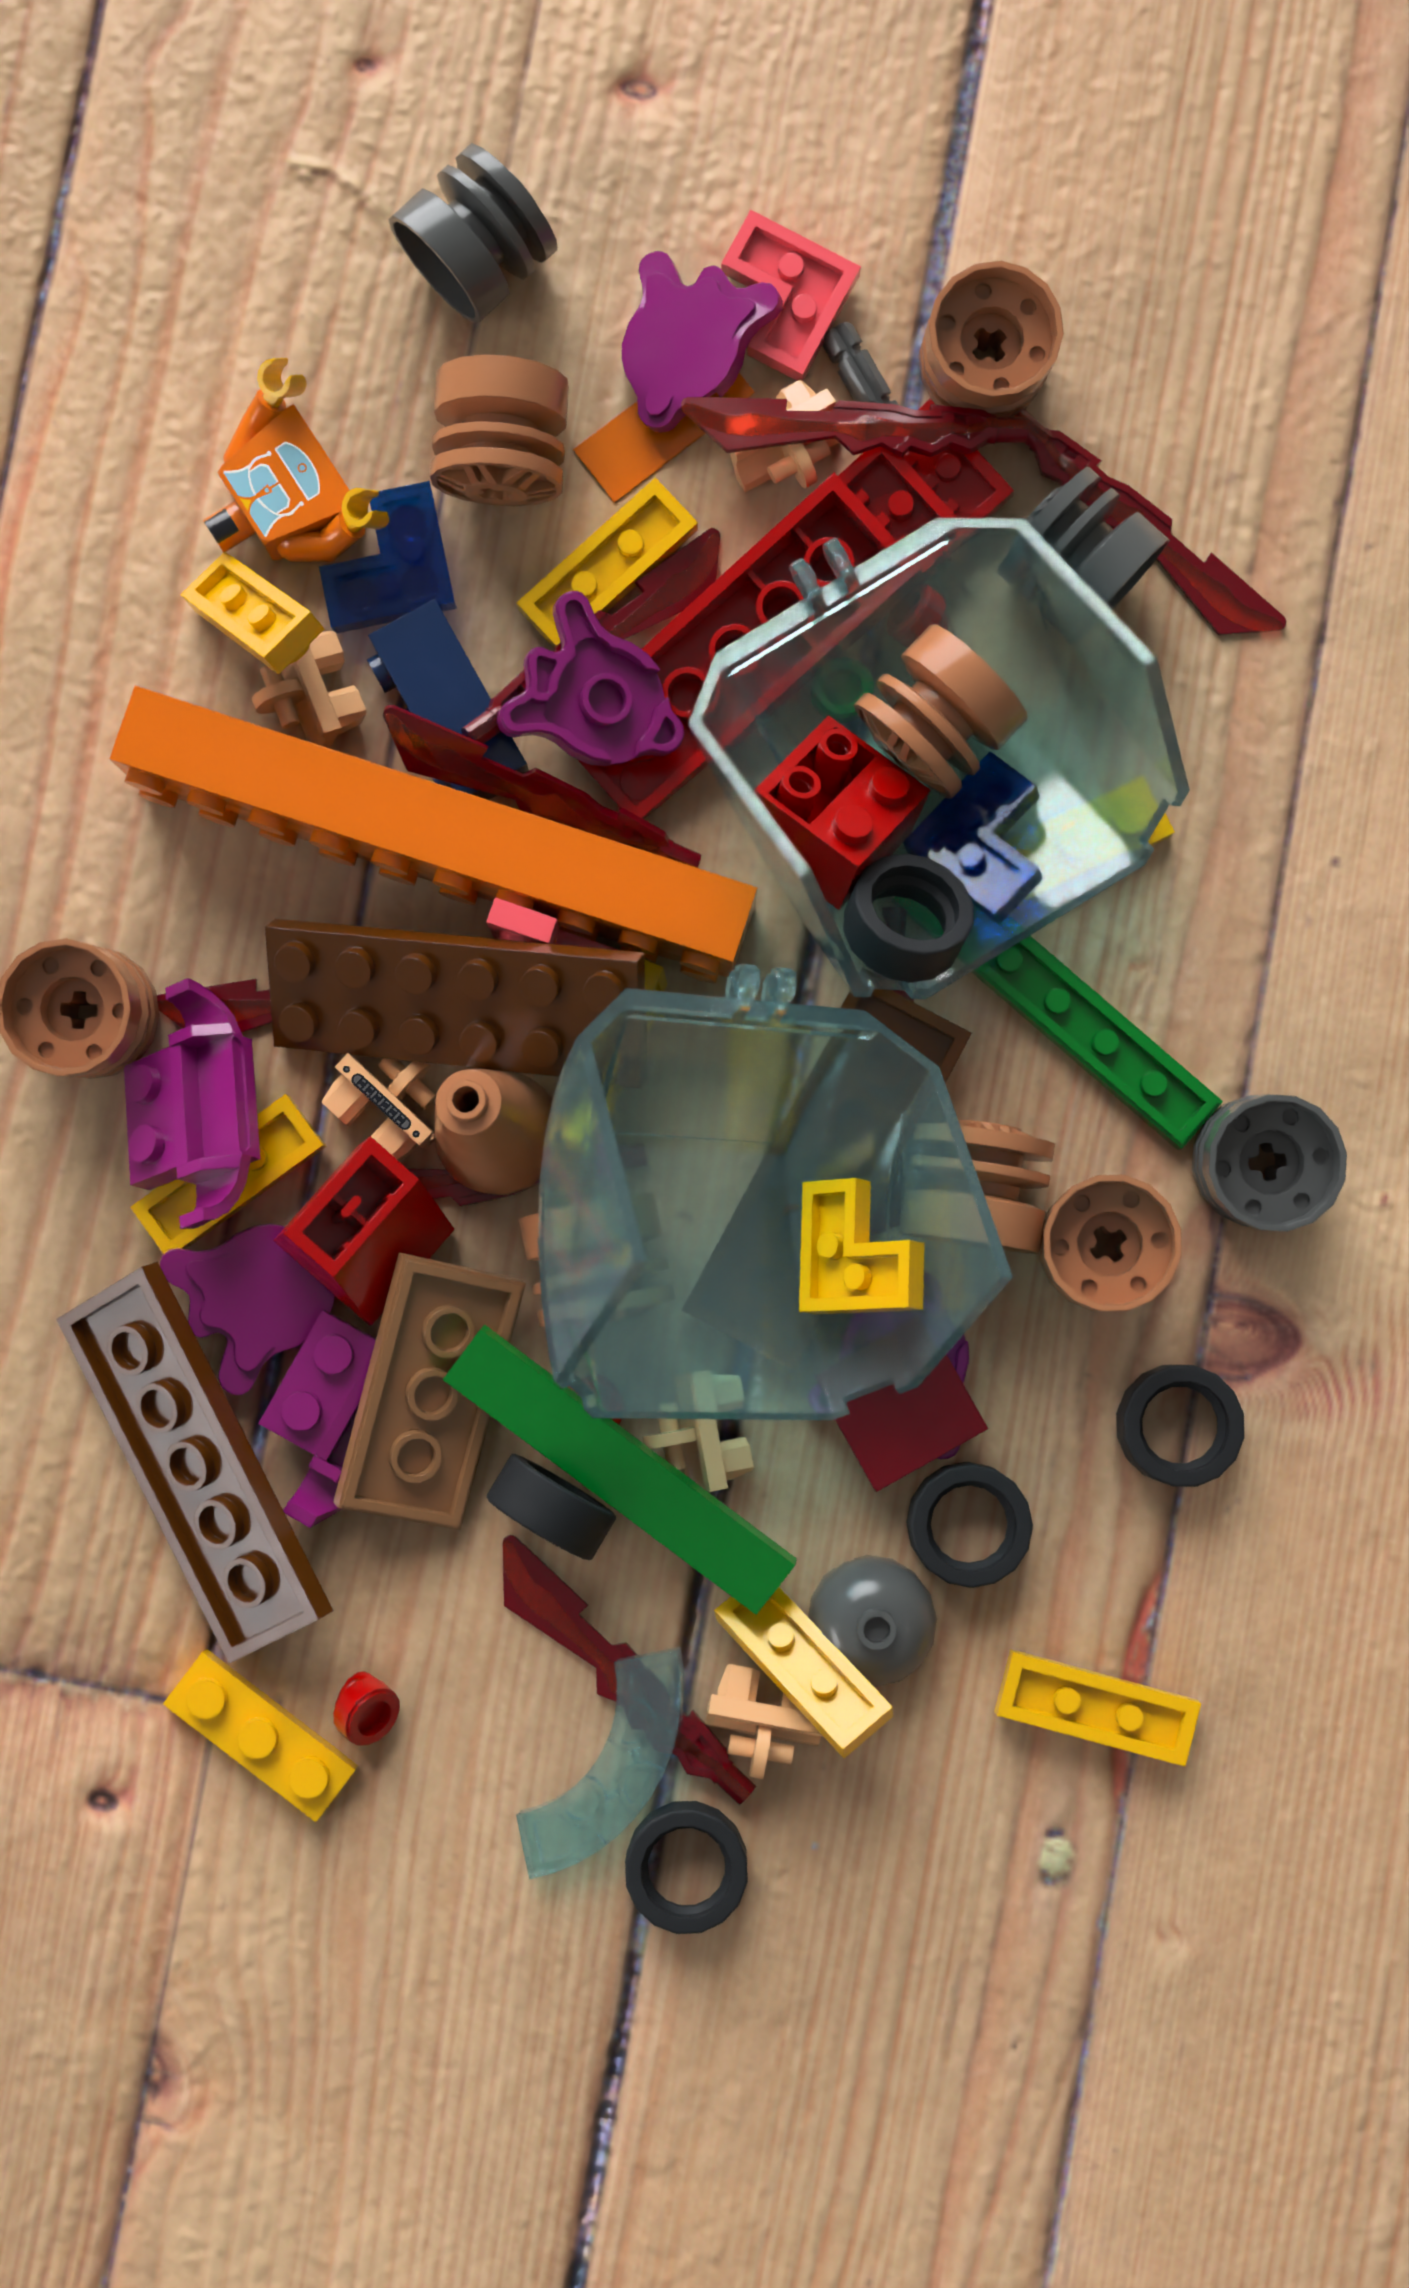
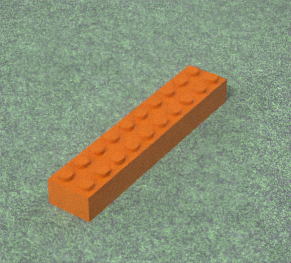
[109,685,758,984]

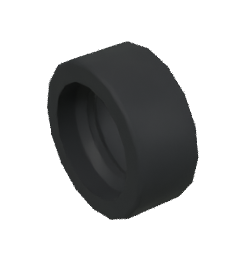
[843,853,974,983]
[1116,1365,1245,1487]
[487,1454,616,1560]
[906,1461,1033,1588]
[625,1801,748,1934]

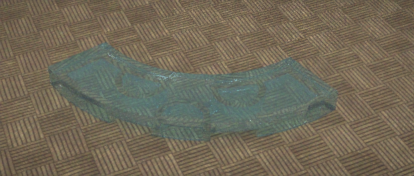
[516,1647,684,1880]

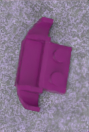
[124,978,261,1229]
[258,1310,376,1528]

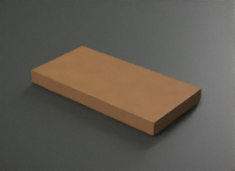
[333,1252,526,1530]

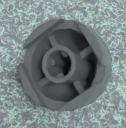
[808,1555,937,1687]

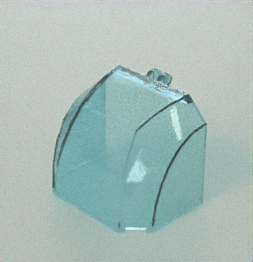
[688,518,1190,999]
[538,964,1013,1420]

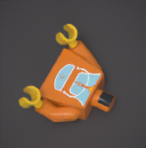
[203,358,389,562]

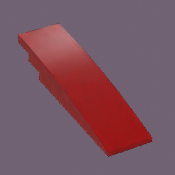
[577,398,1014,819]

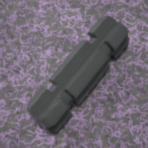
[823,322,899,438]

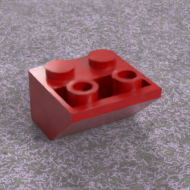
[751,715,931,910]
[273,1136,455,1326]

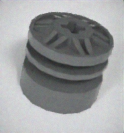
[388,143,558,324]
[998,467,1170,642]
[1192,1094,1347,1232]

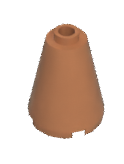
[434,1069,561,1195]

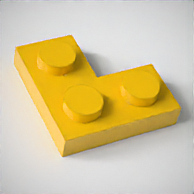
[799,1178,925,1315]

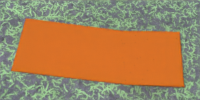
[573,373,755,502]

